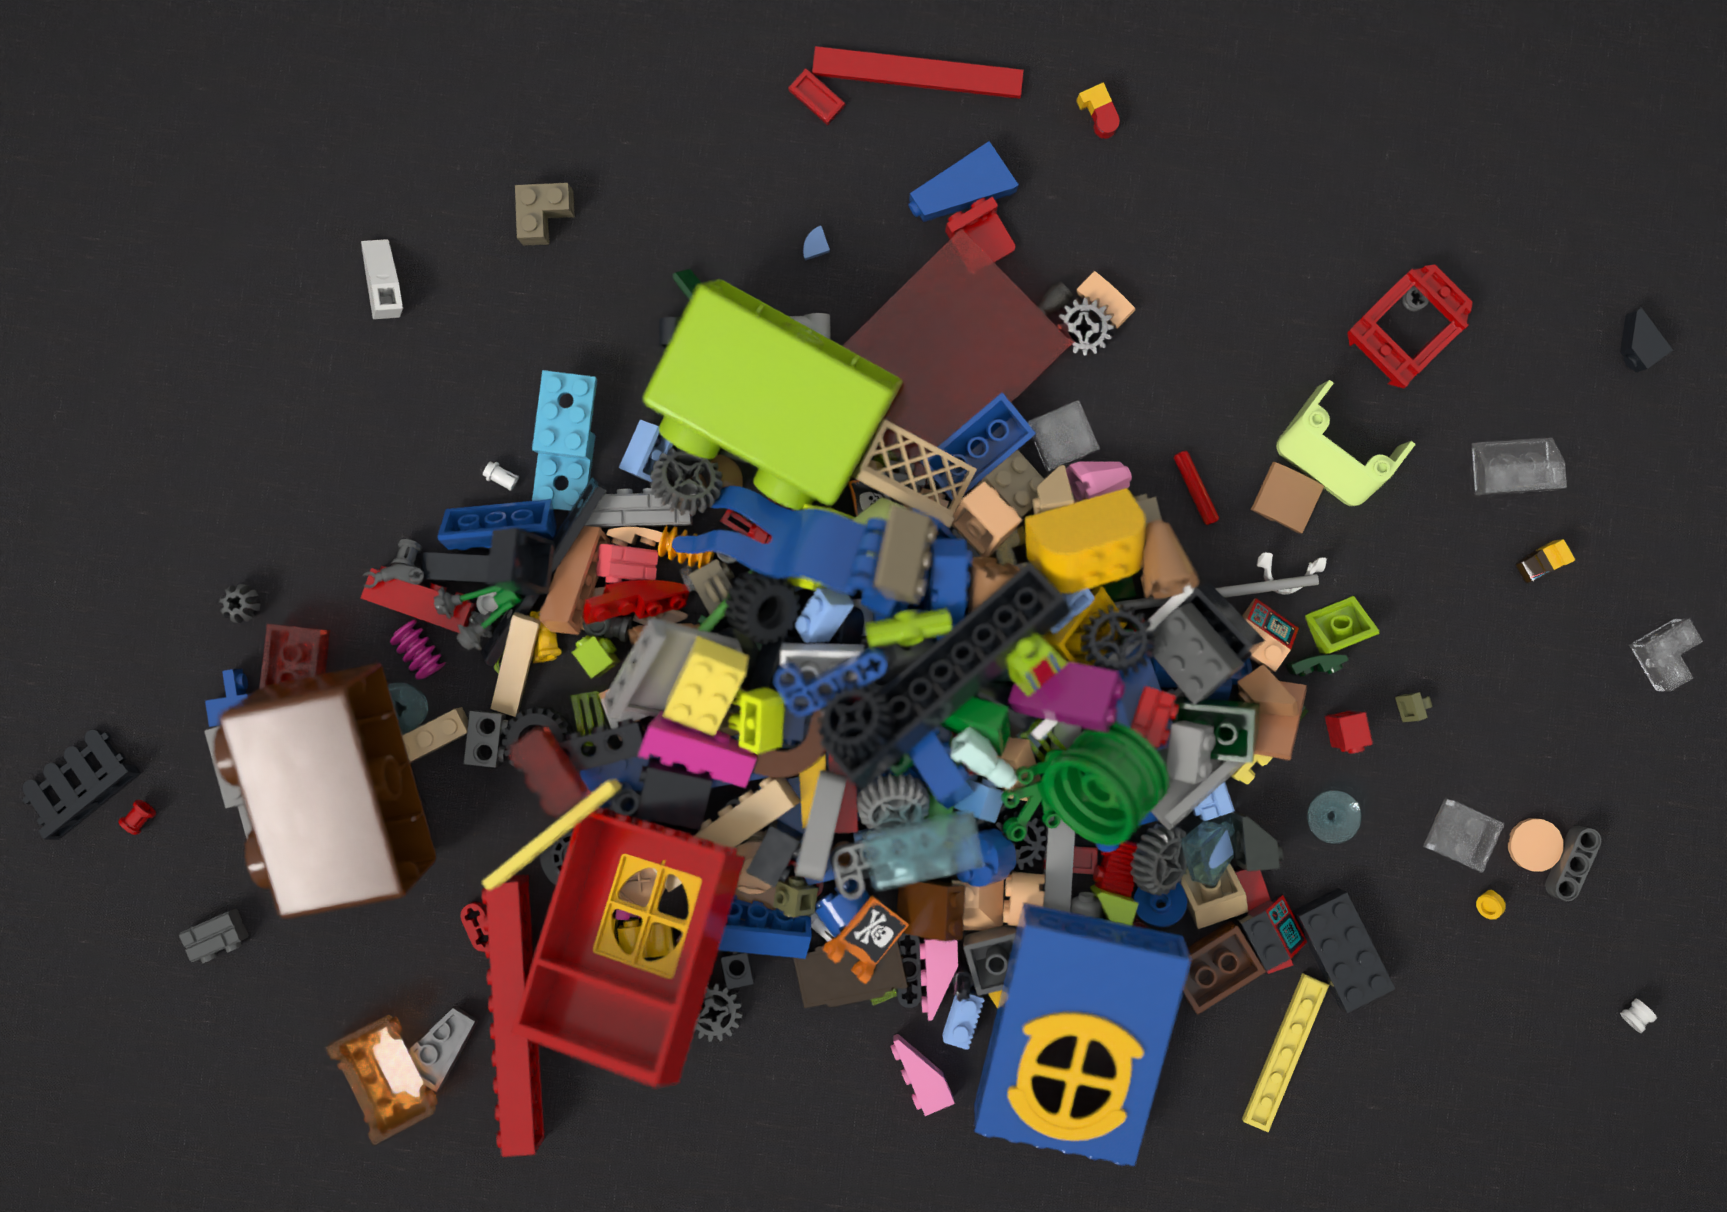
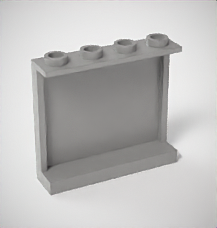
[604,618,743,719]

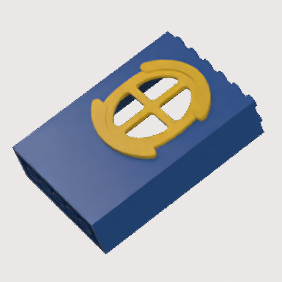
[974,903,1190,1166]

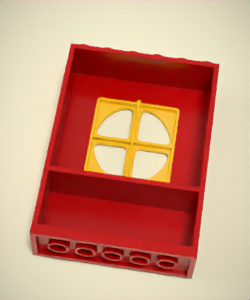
[511,807,745,1086]

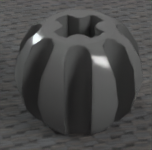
[219,584,261,623]

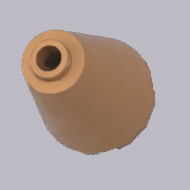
[1143,520,1199,599]
[968,556,1021,615]

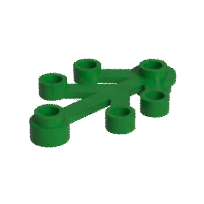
[1001,749,1065,841]

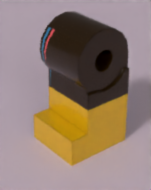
[1515,539,1575,583]

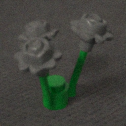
[433,586,522,650]

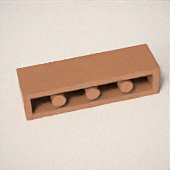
[539,526,610,635]

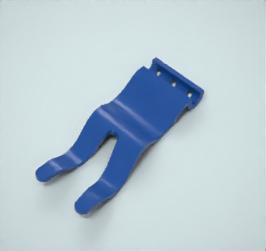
[672,486,887,596]

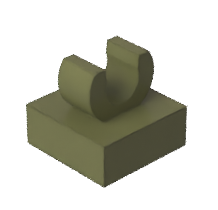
[1395,692,1433,722]

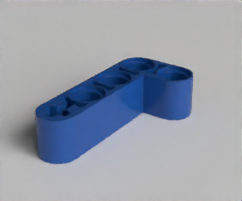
[775,647,887,716]

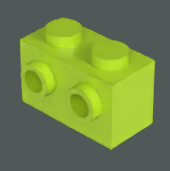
[572,635,621,678]

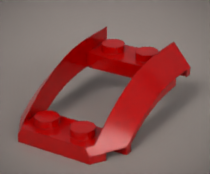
[1347,264,1472,389]

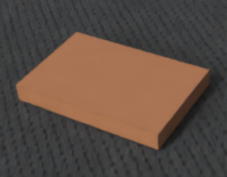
[1255,681,1307,760]

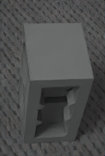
[464,710,510,768]

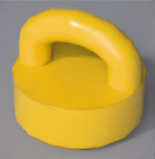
[1476,890,1506,919]

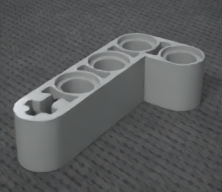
[796,770,847,882]
[830,826,937,899]

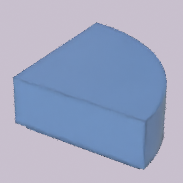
[803,226,830,260]

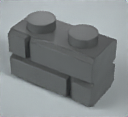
[179,908,249,964]

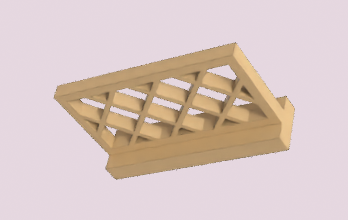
[851,419,977,528]

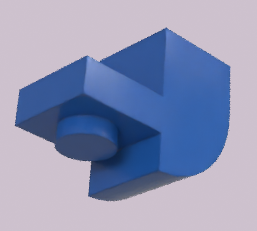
[205,669,250,727]

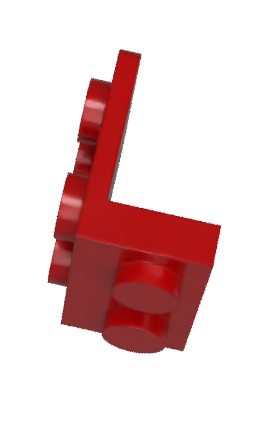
[945,197,1015,274]

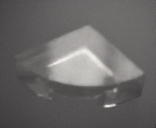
[679,565,696,592]

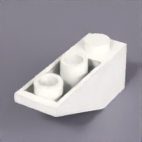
[361,240,403,319]

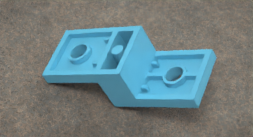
[532,370,597,511]

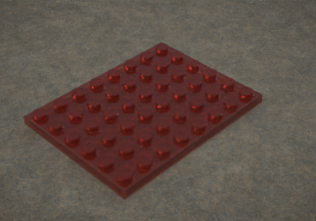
[843,229,1072,492]

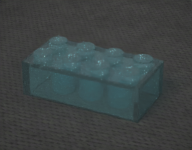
[862,810,984,890]

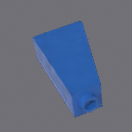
[908,141,1018,222]

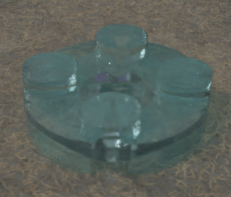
[388,683,428,735]

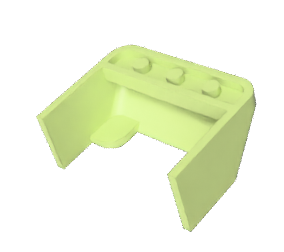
[1276,380,1415,506]

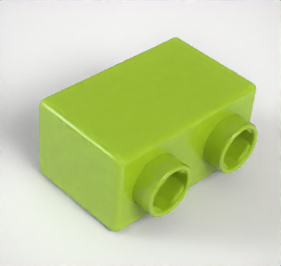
[643,279,903,511]

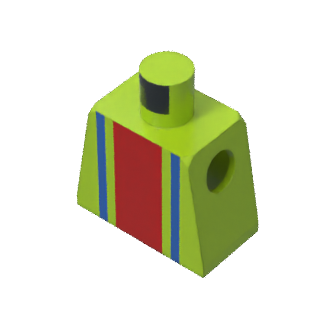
[1006,633,1068,697]

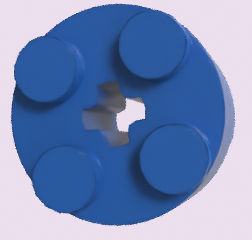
[954,828,1016,887]
[815,879,870,937]

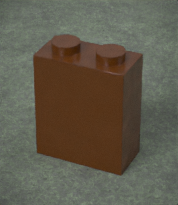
[897,877,965,942]

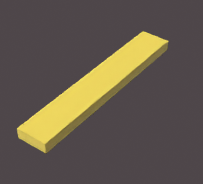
[482,779,622,890]
[1242,973,1329,1132]

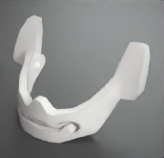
[1257,553,1327,595]

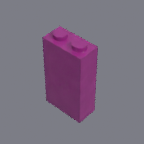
[1009,662,1125,733]

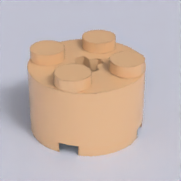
[1003,872,1045,926]

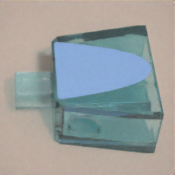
[1180,821,1235,886]

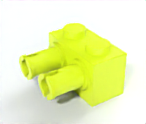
[728,688,785,754]

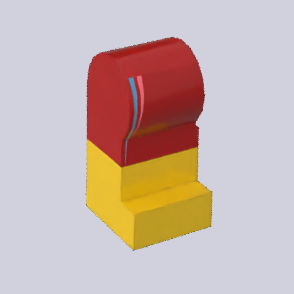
[1077,82,1120,139]

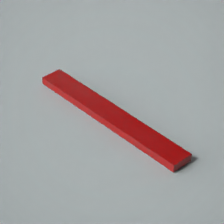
[812,46,1024,99]

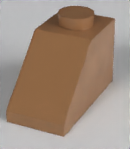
[1237,664,1299,717]

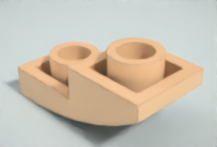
[1076,271,1135,329]
[606,527,662,547]

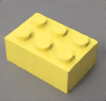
[663,636,748,736]

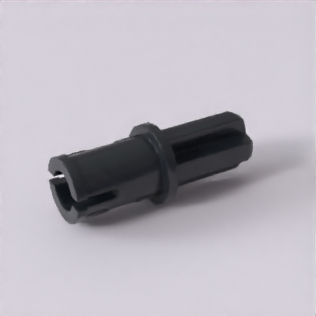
[952,959,974,1002]

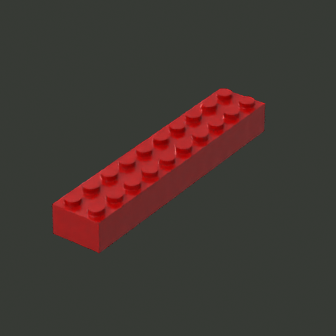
[482,875,545,1157]

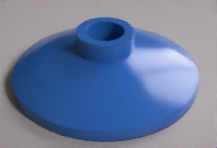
[1134,883,1188,927]

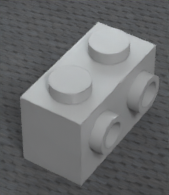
[1166,721,1215,784]

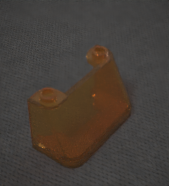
[326,1014,438,1145]

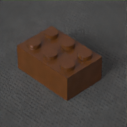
[1182,921,1266,1015]

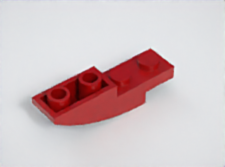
[582,580,690,624]

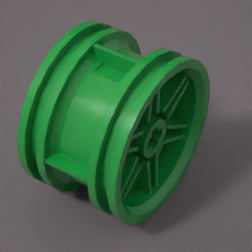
[1043,722,1169,846]

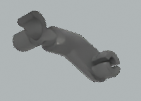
[362,563,424,589]

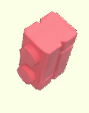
[596,544,658,583]

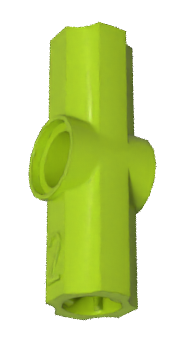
[865,609,952,648]

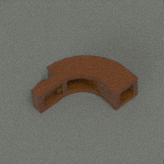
[754,705,828,778]

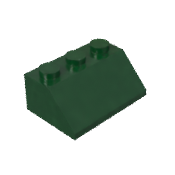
[1172,696,1260,763]

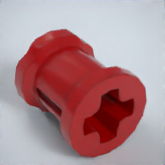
[118,799,156,835]

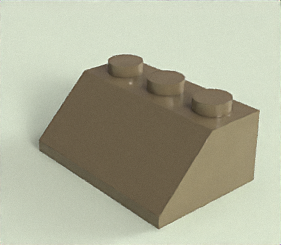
[874,504,937,604]

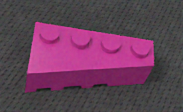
[638,710,758,788]

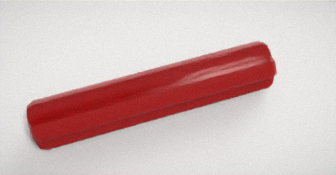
[1174,451,1219,525]

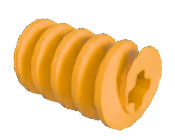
[658,525,715,569]

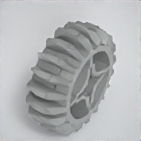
[857,773,930,834]

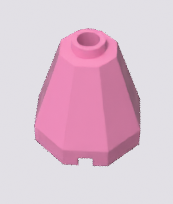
[1065,462,1132,503]

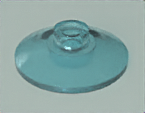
[1307,790,1361,844]

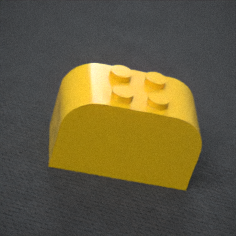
[1025,488,1145,593]

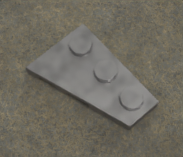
[393,1007,479,1092]

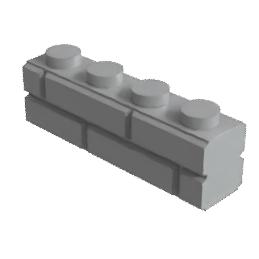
[584,488,693,528]

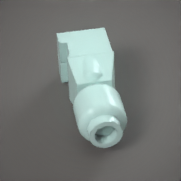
[951,726,1017,789]

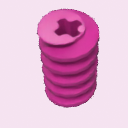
[390,619,446,680]

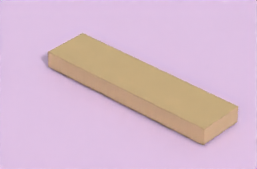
[491,612,541,717]

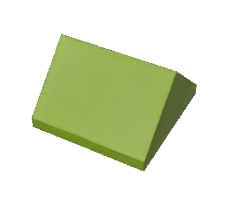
[1305,596,1379,654]
[1090,885,1138,926]

